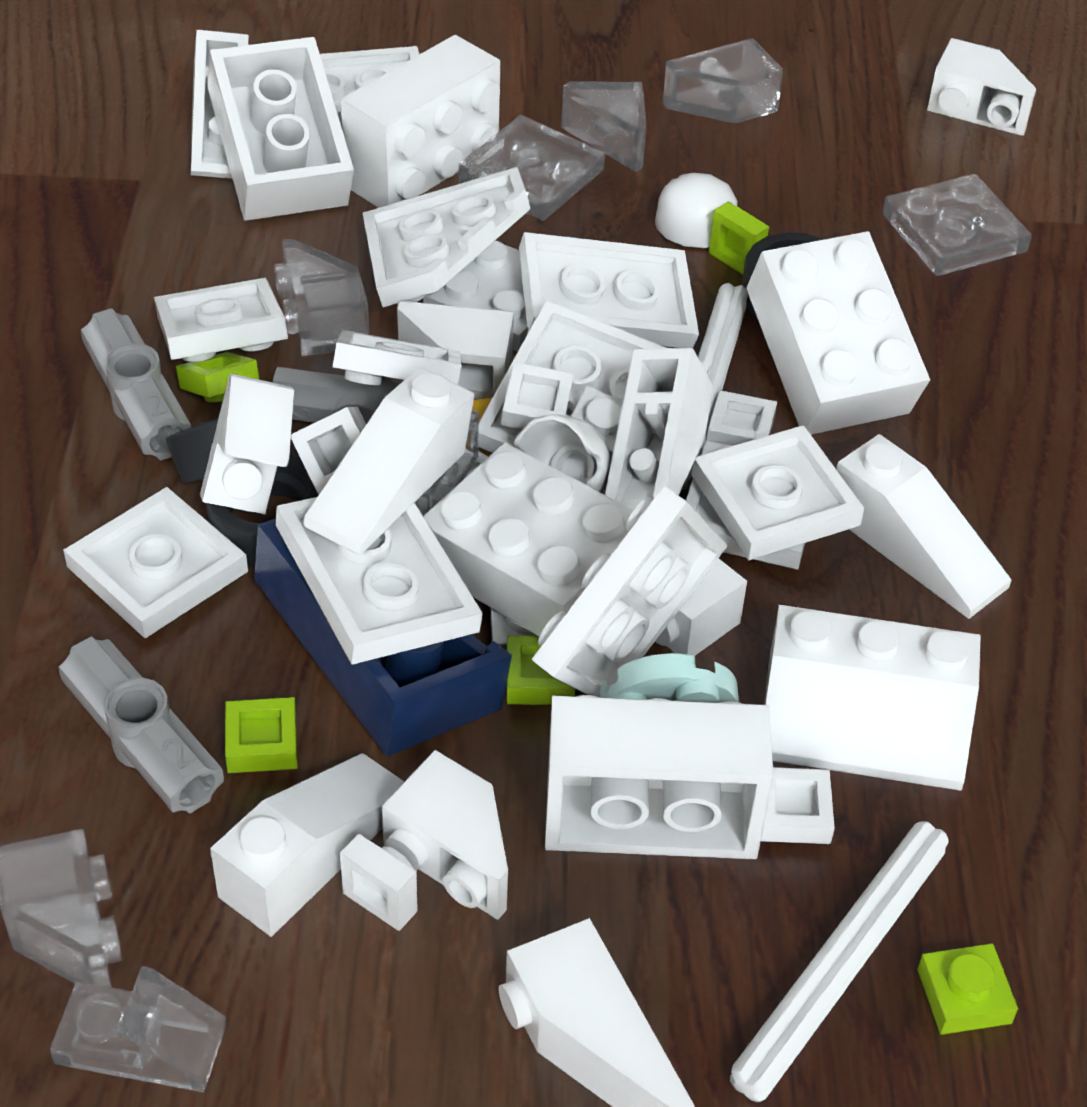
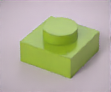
[709,201,769,275]
[176,352,260,402]
[507,635,575,705]
[225,697,298,773]
[917,943,1018,1035]

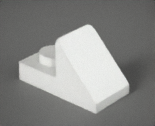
[200,373,294,514]

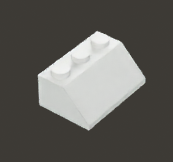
[764,605,981,791]

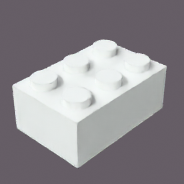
[341,35,500,208]
[208,37,354,221]
[746,231,930,435]
[423,442,633,636]
[545,695,773,859]

